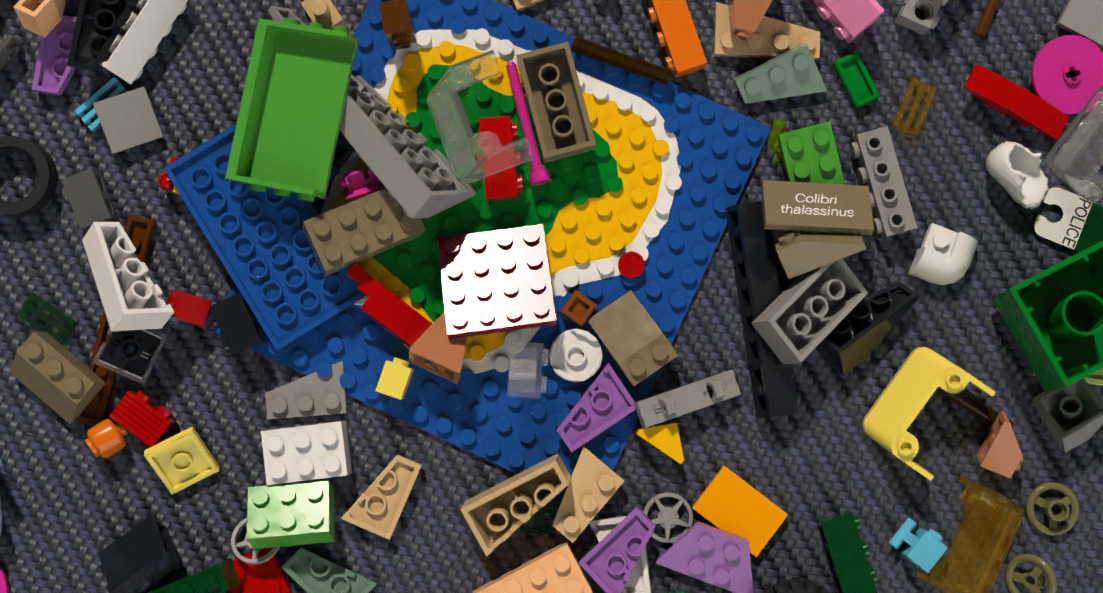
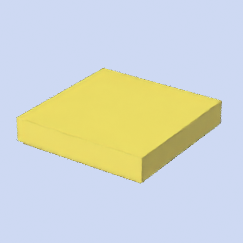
[144,426,220,495]

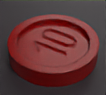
[618,251,645,278]

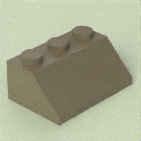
[10,331,106,424]

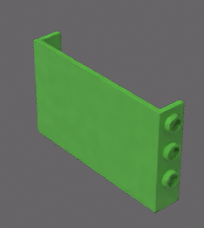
[225,18,358,202]

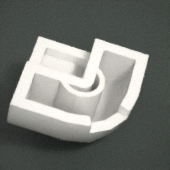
[908,223,979,285]

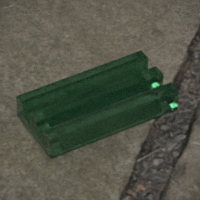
[16,292,78,344]

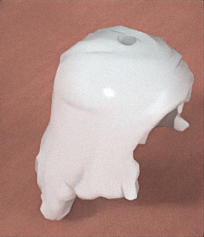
[986,141,1049,209]

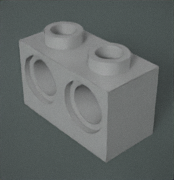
[895,0,948,35]

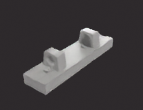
[634,369,741,428]

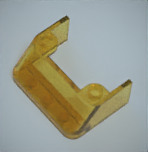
[916,477,1024,593]

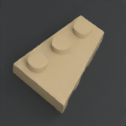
[552,446,624,543]
[341,454,422,540]

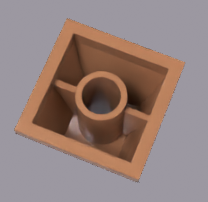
[727,0,773,41]
[409,312,467,384]

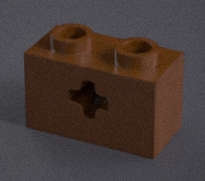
[378,0,417,49]

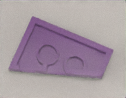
[557,363,636,453]
[578,506,656,593]

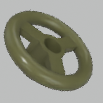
[1026,482,1079,536]
[1005,554,1057,593]

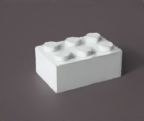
[261,420,352,485]

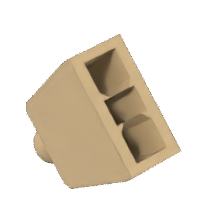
[301,0,352,35]

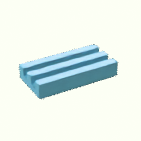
[74,77,128,132]

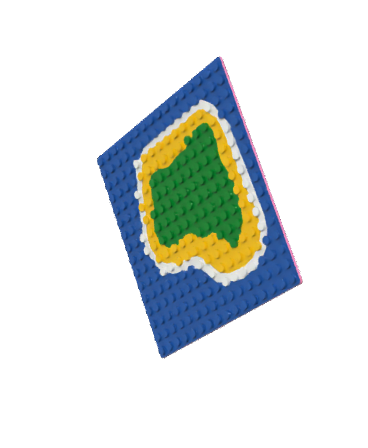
[213,0,770,495]

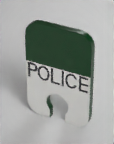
[1032,187,1103,253]

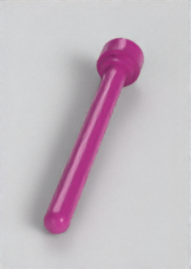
[506,61,551,186]

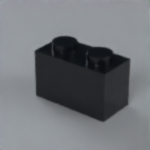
[209,293,267,356]

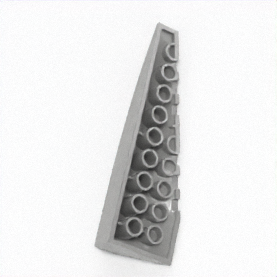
[268,6,476,219]

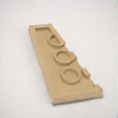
[713,2,820,60]

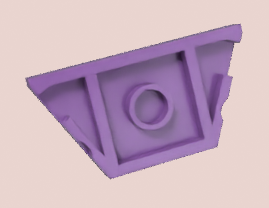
[656,521,754,593]

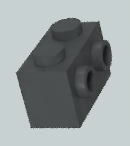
[62,168,119,231]

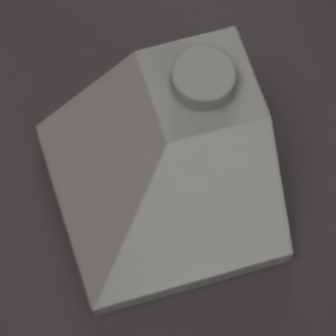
[1032,378,1103,453]

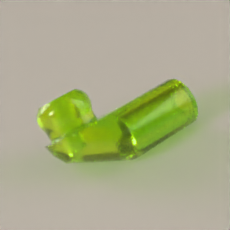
[768,118,787,157]

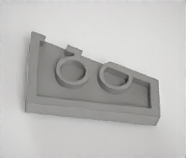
[265,360,347,420]

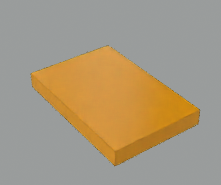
[692,465,788,557]

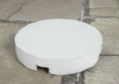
[549,329,603,382]

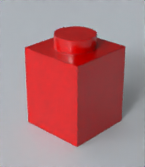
[166,289,212,327]

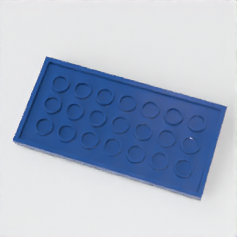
[164,124,366,351]

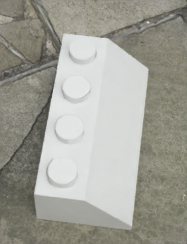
[100,0,188,85]

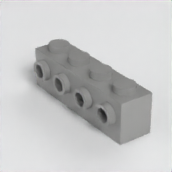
[850,126,917,239]

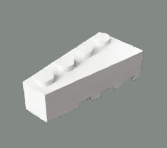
[82,222,174,331]

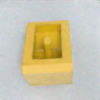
[635,421,684,464]

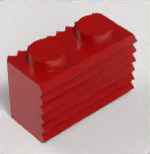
[109,389,177,447]

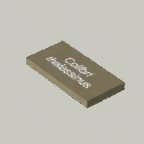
[761,180,874,235]

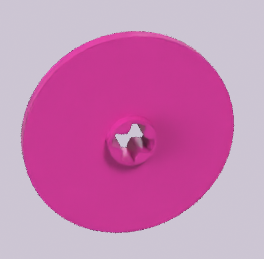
[1031,35,1103,114]

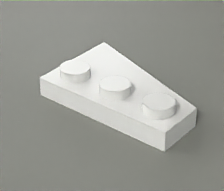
[589,516,652,593]

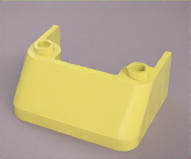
[862,347,996,481]

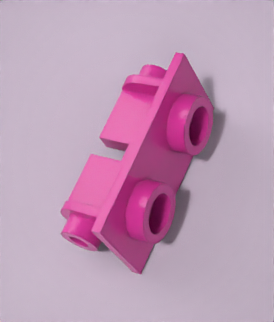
[339,167,386,201]

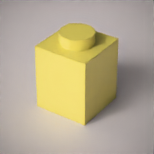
[375,357,414,400]

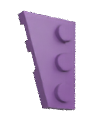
[32,15,77,96]

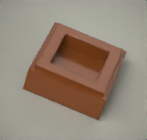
[560,290,597,327]

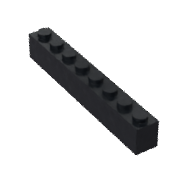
[725,201,798,418]

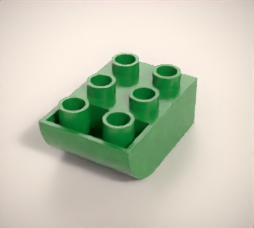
[992,241,1103,394]

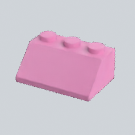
[812,0,885,44]

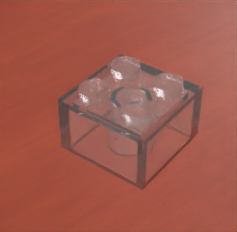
[507,341,549,398]

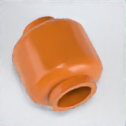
[85,419,128,458]

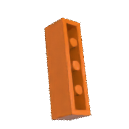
[647,0,707,78]

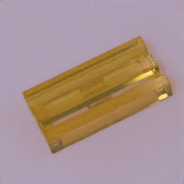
[891,77,937,137]

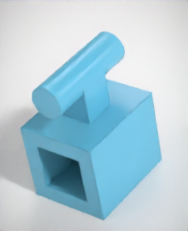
[889,517,948,573]

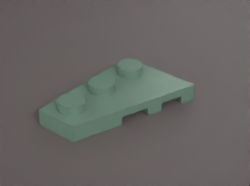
[733,43,827,104]
[281,547,378,593]

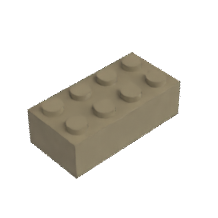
[516,41,596,163]
[302,188,426,277]

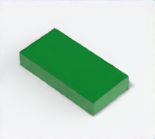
[832,51,881,110]

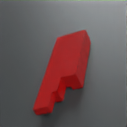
[346,263,432,348]

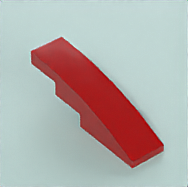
[963,64,1069,140]

